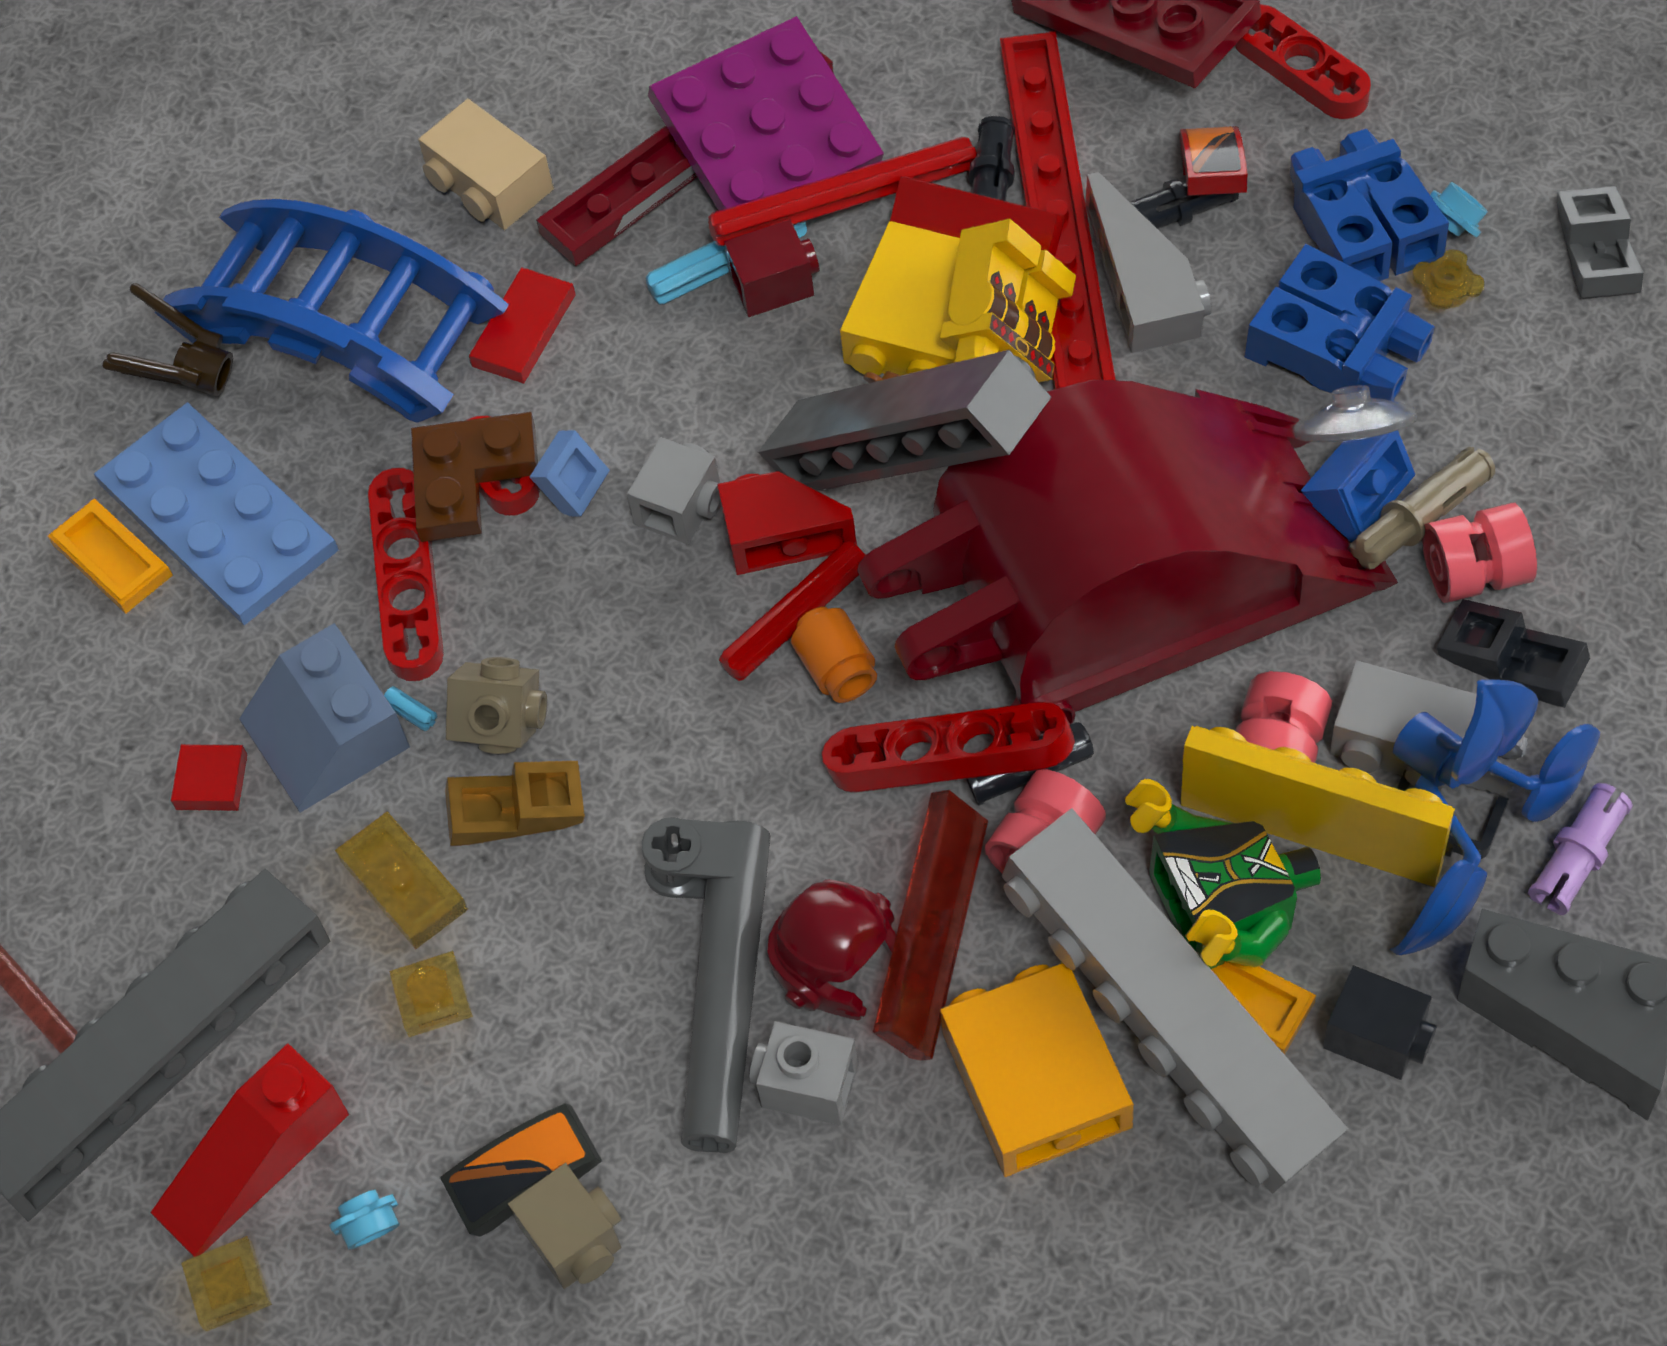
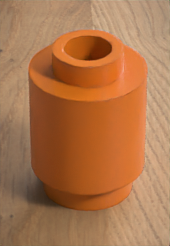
[791,607,877,703]

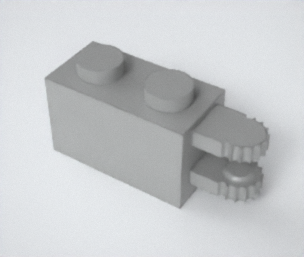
[1330,660,1528,795]

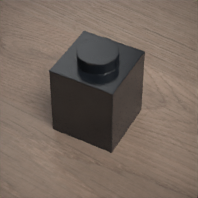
[1323,965,1437,1080]

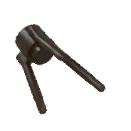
[102,283,233,396]

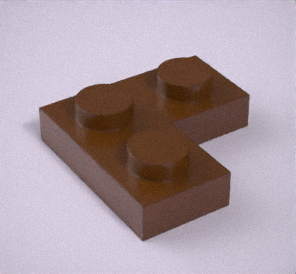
[411,412,538,542]

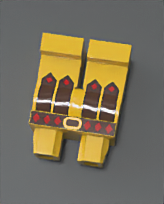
[940,219,1076,382]

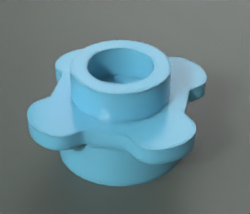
[1430,182,1488,237]
[329,1190,400,1250]

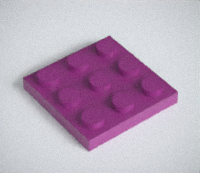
[648,16,884,210]

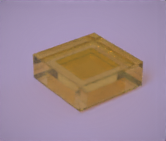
[181,1236,272,1332]

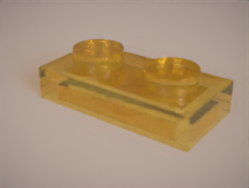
[335,811,468,950]

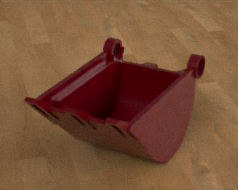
[857,380,1398,734]

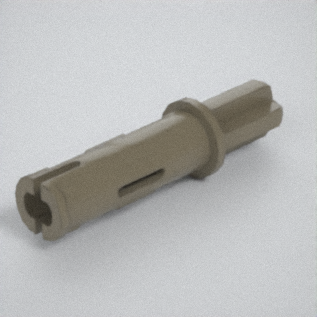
[1350,447,1495,569]

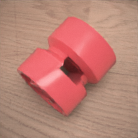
[1422,503,1537,603]
[1235,671,1332,763]
[985,769,1106,873]

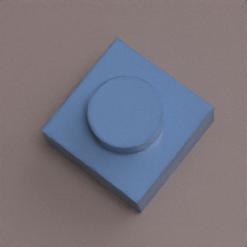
[530,430,610,517]

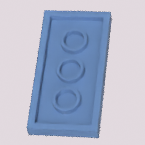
[94,402,339,625]

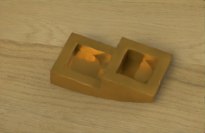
[445,761,585,846]

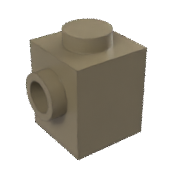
[508,1163,622,1289]

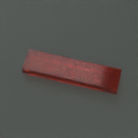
[873,790,988,1061]

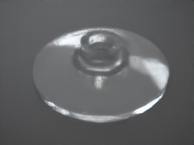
[1292,385,1418,442]

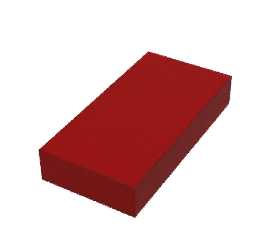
[469,267,576,384]

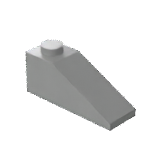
[1085,172,1211,353]

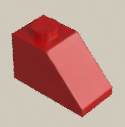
[717,471,857,575]

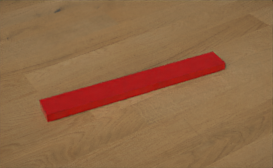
[1000,31,1116,389]

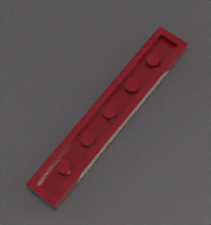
[536,51,834,266]

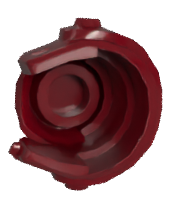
[767,879,907,1021]

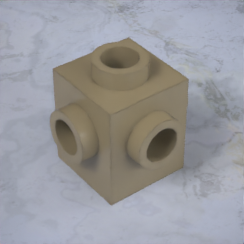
[446,657,547,754]

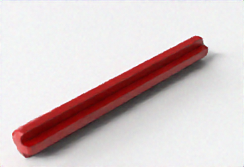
[708,136,977,247]

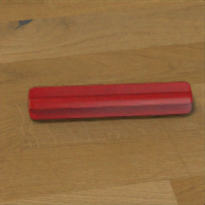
[719,541,866,681]

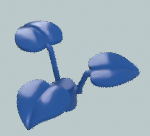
[1390,680,1600,955]

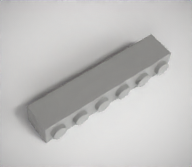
[1001,808,1348,1194]

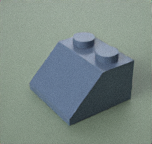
[239,623,410,813]

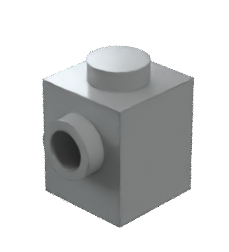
[627,437,721,544]
[750,1021,858,1125]

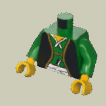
[1124,779,1321,969]

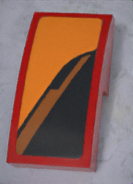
[1179,126,1248,196]

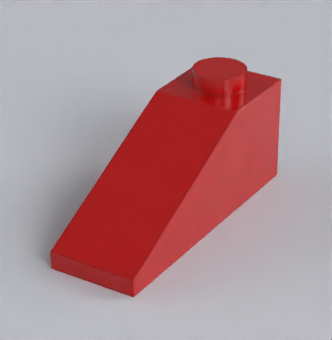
[150,1043,350,1259]

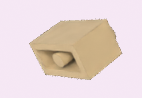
[418,99,554,230]

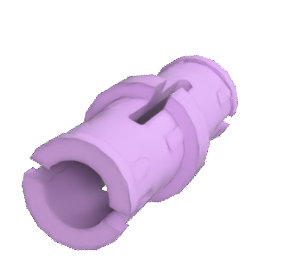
[1528,783,1633,915]

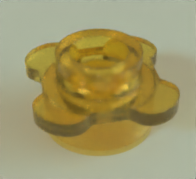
[1412,250,1485,309]

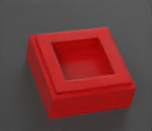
[171,744,248,811]

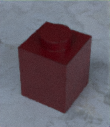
[724,219,820,318]

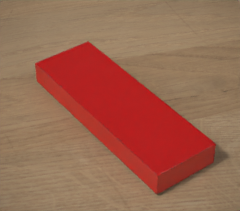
[890,176,1065,257]

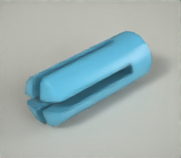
[384,686,437,731]

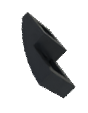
[1436,599,1590,708]

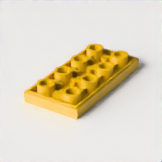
[1181,726,1455,887]

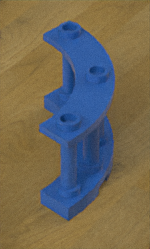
[154,199,509,423]

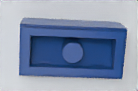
[1301,423,1415,543]

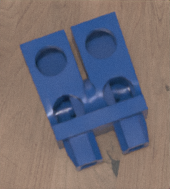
[1290,129,1449,281]
[1244,244,1435,405]

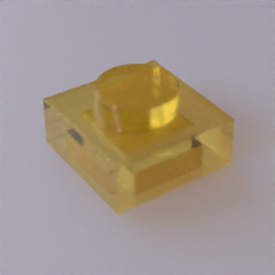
[389,951,473,1037]

